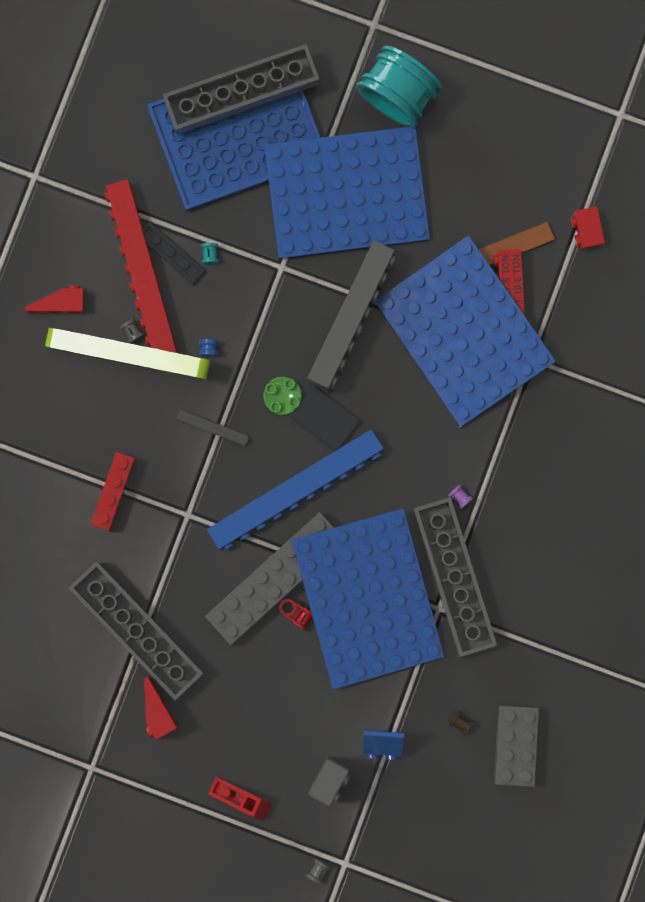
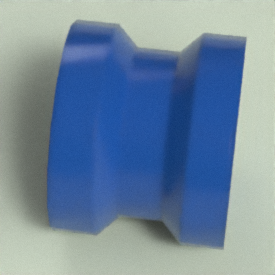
[199,339,218,357]

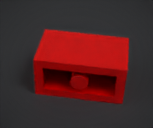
[571,206,605,251]

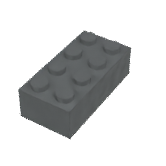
[494,706,539,787]
[308,757,350,806]

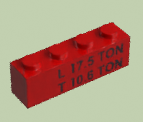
[494,249,525,316]
[90,452,136,532]

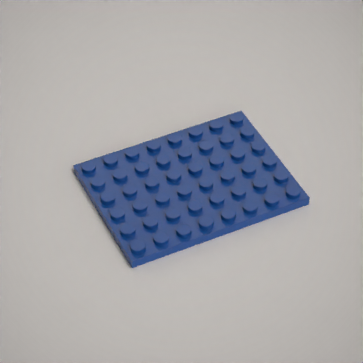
[147,91,320,211]
[264,127,430,259]
[375,235,556,427]
[291,508,444,689]

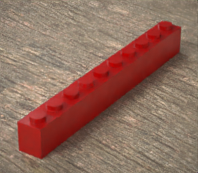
[104,179,178,353]

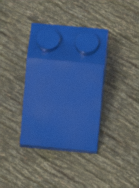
[362,730,404,760]

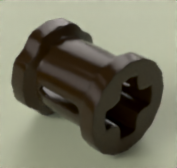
[449,711,474,735]

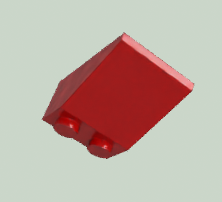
[144,677,179,740]

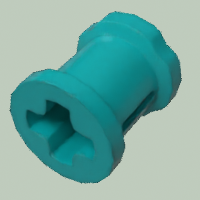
[201,243,219,265]

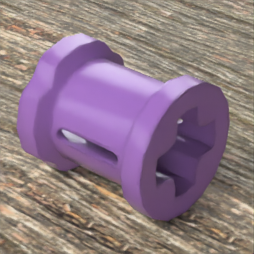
[448,484,473,510]

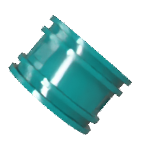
[356,45,442,128]

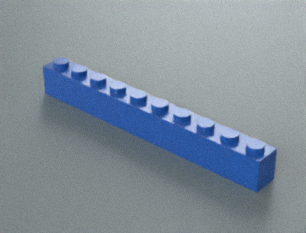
[207,429,383,551]

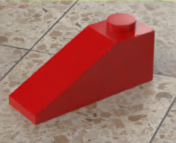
[25,285,85,314]
[208,777,272,821]

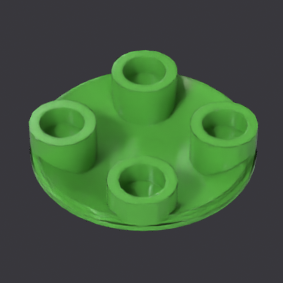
[263,377,302,415]

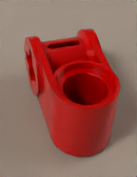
[279,599,313,631]

